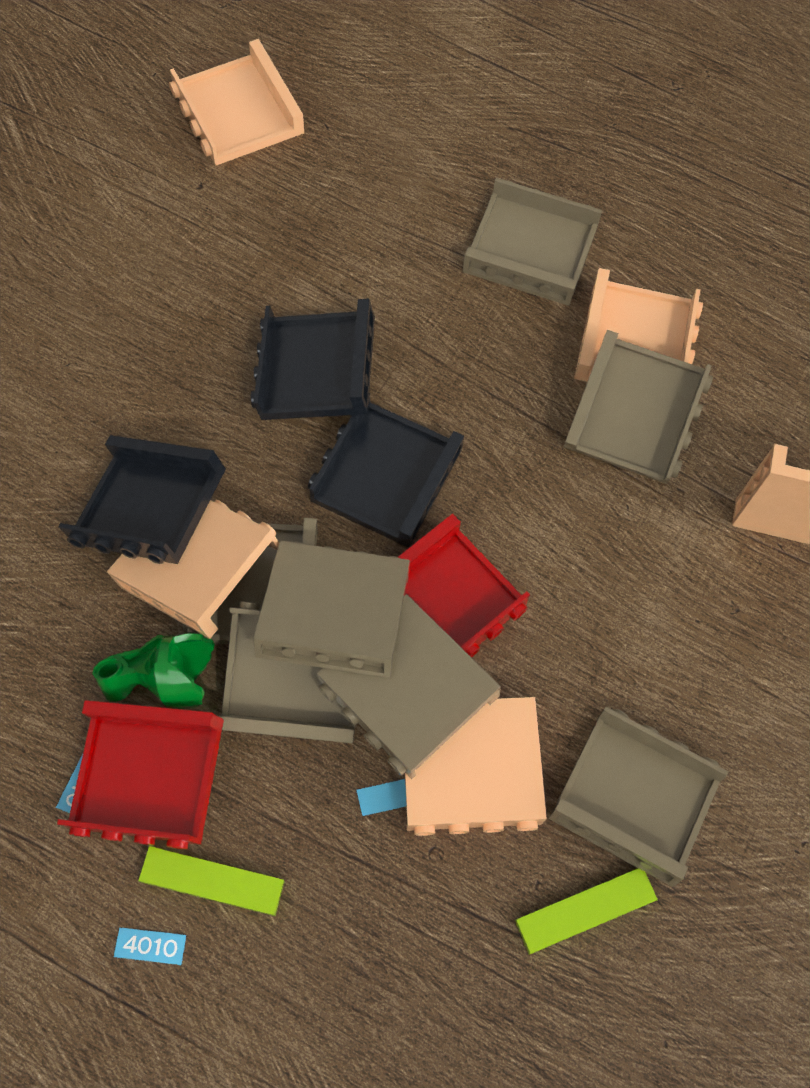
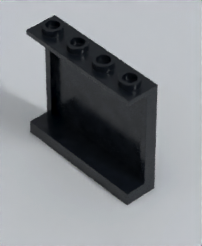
[251,298,375,420]
[307,393,464,548]
[58,435,226,564]

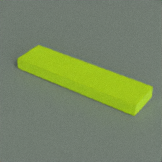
[138,846,285,916]
[515,868,658,955]

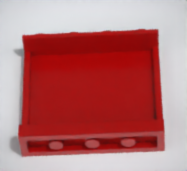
[398,513,530,658]
[57,700,224,850]

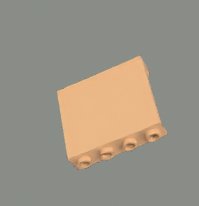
[169,39,304,166]
[574,268,703,382]
[732,444,810,544]
[107,500,279,639]
[405,697,547,836]

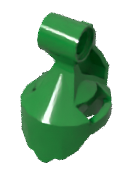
[92,633,215,709]

